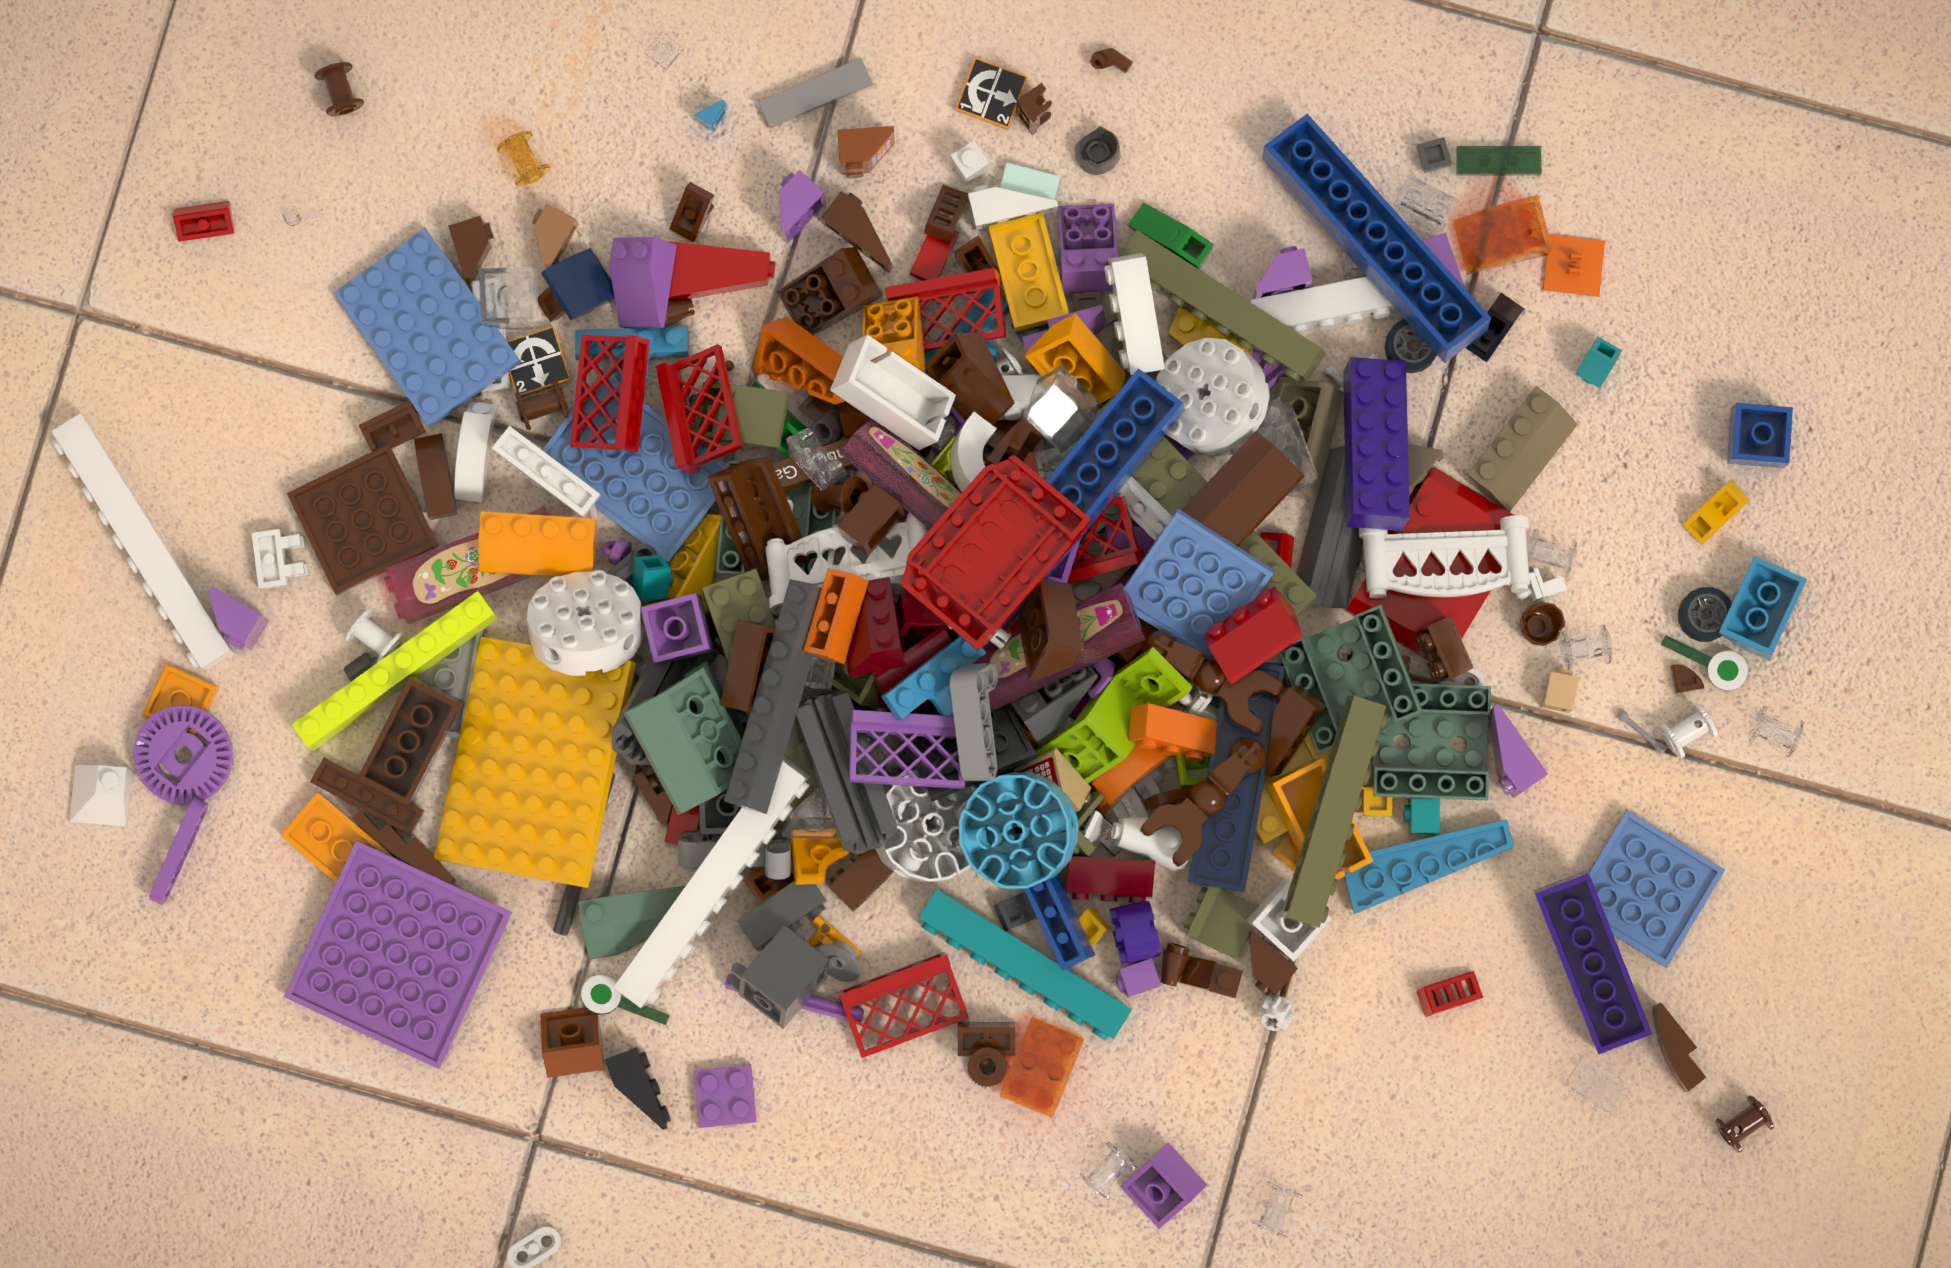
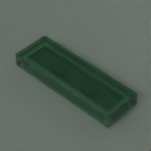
[1456,146,1542,176]

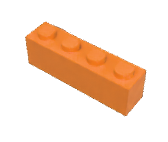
[752,317,845,405]

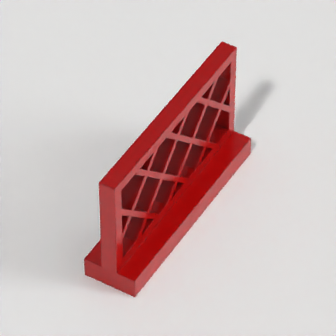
[885,268,1006,352]
[570,335,650,452]
[655,344,743,475]
[1067,496,1145,583]
[837,952,969,1058]

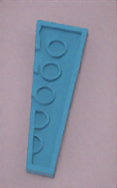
[1344,819,1514,914]

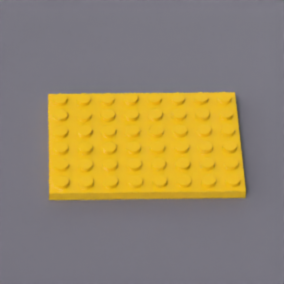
[434,637,636,888]

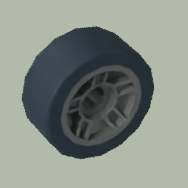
[1384,319,1437,373]
[1678,587,1732,642]

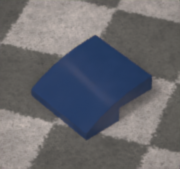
[541,248,615,320]

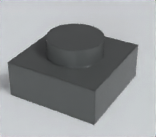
[1416,137,1452,173]

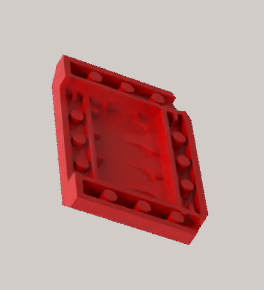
[900,455,1091,651]
[1345,466,1515,662]

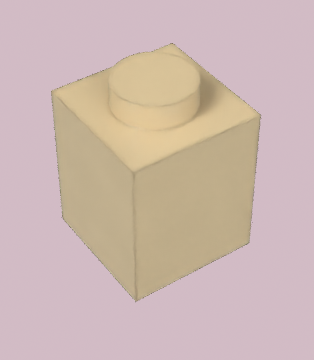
[1541,668,1579,713]

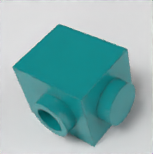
[1576,337,1622,388]
[631,555,673,602]
[1403,798,1440,835]

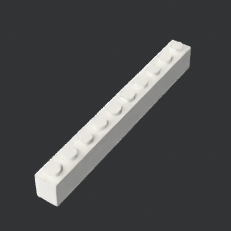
[51,413,234,671]
[613,756,811,1008]

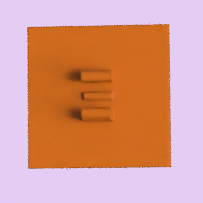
[1543,235,1605,297]

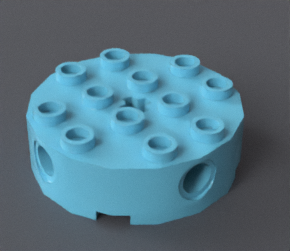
[959,772,1078,889]

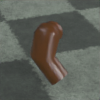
[1090,48,1133,73]

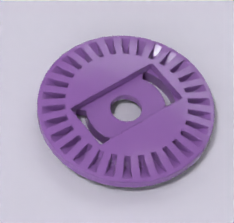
[133,705,234,804]

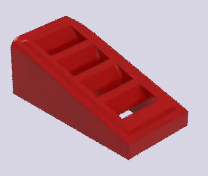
[1417,971,1483,1017]

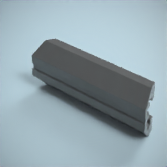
[1296,446,1363,608]
[612,651,718,765]
[795,691,897,855]

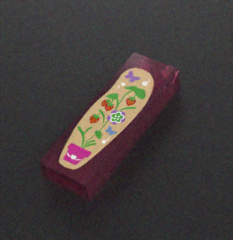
[839,418,962,529]
[384,507,549,624]
[973,583,1145,711]

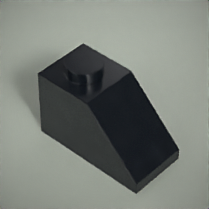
[1465,293,1525,363]

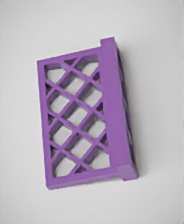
[848,710,965,789]

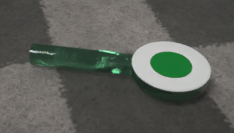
[1661,635,1748,691]
[581,975,670,1025]

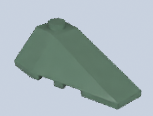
[578,885,686,960]

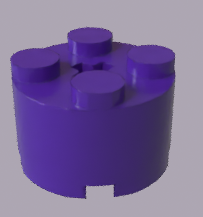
[1109,901,1161,965]

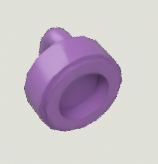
[601,538,632,565]

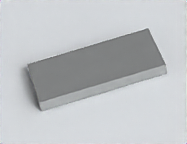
[417,619,484,739]

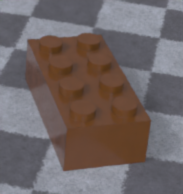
[357,675,464,805]

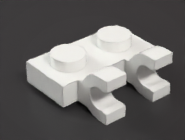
[252,529,309,590]

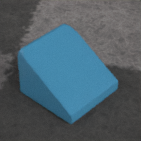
[694,100,728,131]

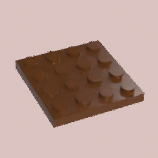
[287,444,439,595]

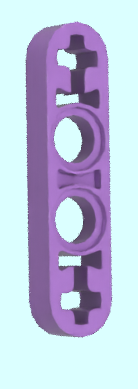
[149,798,209,905]

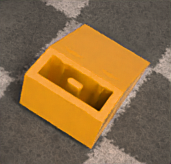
[862,296,926,373]

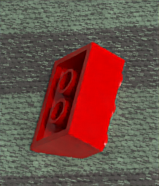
[1204,586,1303,684]

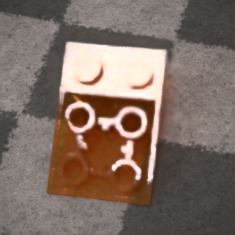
[1453,195,1552,275]
[999,1017,1085,1118]

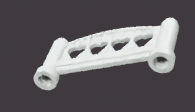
[765,511,928,615]
[1359,515,1530,598]

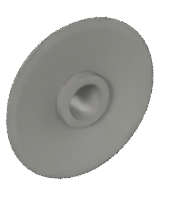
[819,941,860,982]

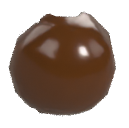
[1519,602,1565,646]

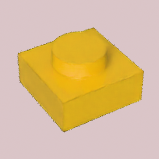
[1363,787,1392,817]
[1079,907,1111,948]

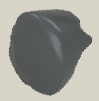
[1075,126,1120,175]

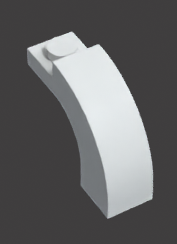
[454,401,497,503]
[950,412,996,492]

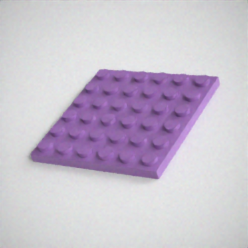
[284,840,513,1069]

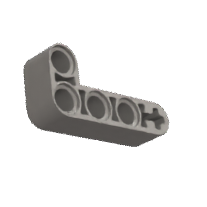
[950,663,998,781]
[678,830,791,879]

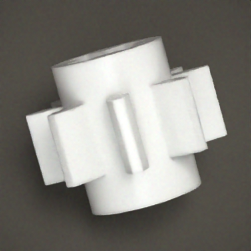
[1257,996,1295,1031]

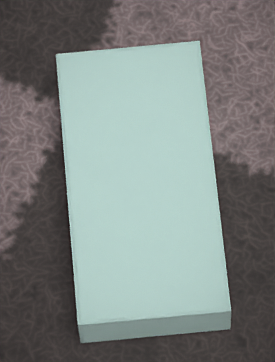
[1000,163,1061,200]

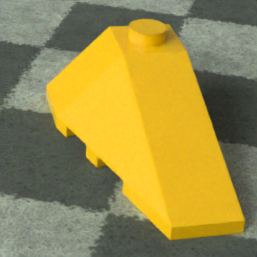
[639,514,721,608]

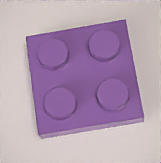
[694,1065,757,1128]

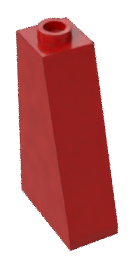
[668,241,776,300]

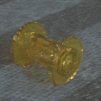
[497,130,551,187]

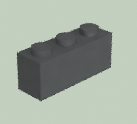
[737,881,827,950]

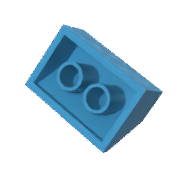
[1719,556,1807,661]

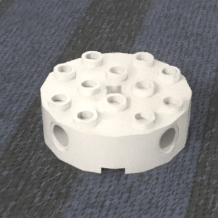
[1156,337,1270,456]
[527,570,643,676]
[875,770,976,882]

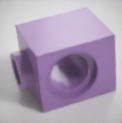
[1115,958,1161,997]

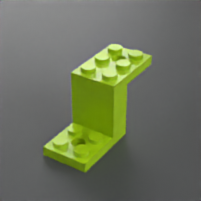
[1036,647,1193,783]

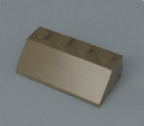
[1264,377,1344,501]
[1464,386,1578,512]

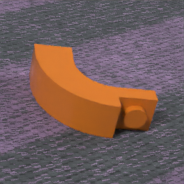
[1090,743,1172,816]

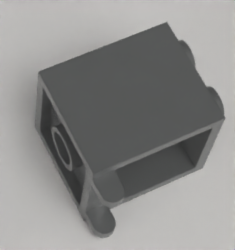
[730,925,829,1029]

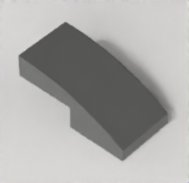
[993,892,1037,931]

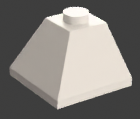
[69,765,133,827]

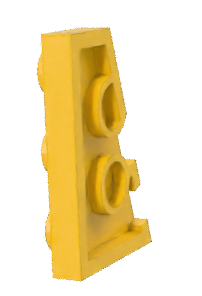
[1168,308,1254,355]

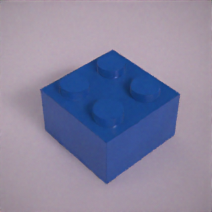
[1727,403,1793,468]

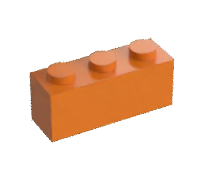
[803,568,869,664]
[1128,703,1217,761]

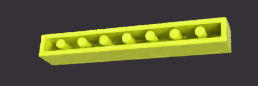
[292,591,499,751]

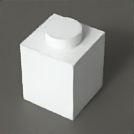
[950,140,989,185]

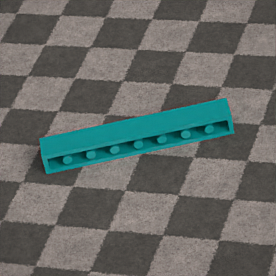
[918,889,1132,1041]

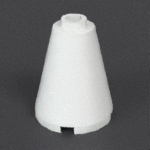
[1111,816,1188,872]

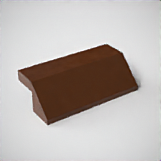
[1181,431,1305,547]
[707,456,811,578]

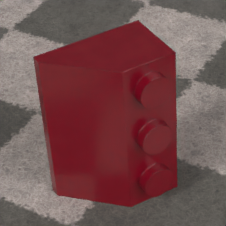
[846,577,906,677]
[896,593,959,653]
[874,626,952,714]
[1066,856,1155,903]

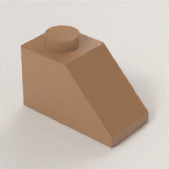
[532,204,579,269]

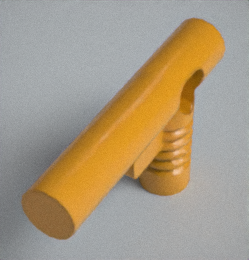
[807,914,862,957]

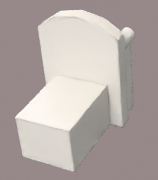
[1515,565,1567,603]
[1178,688,1219,721]

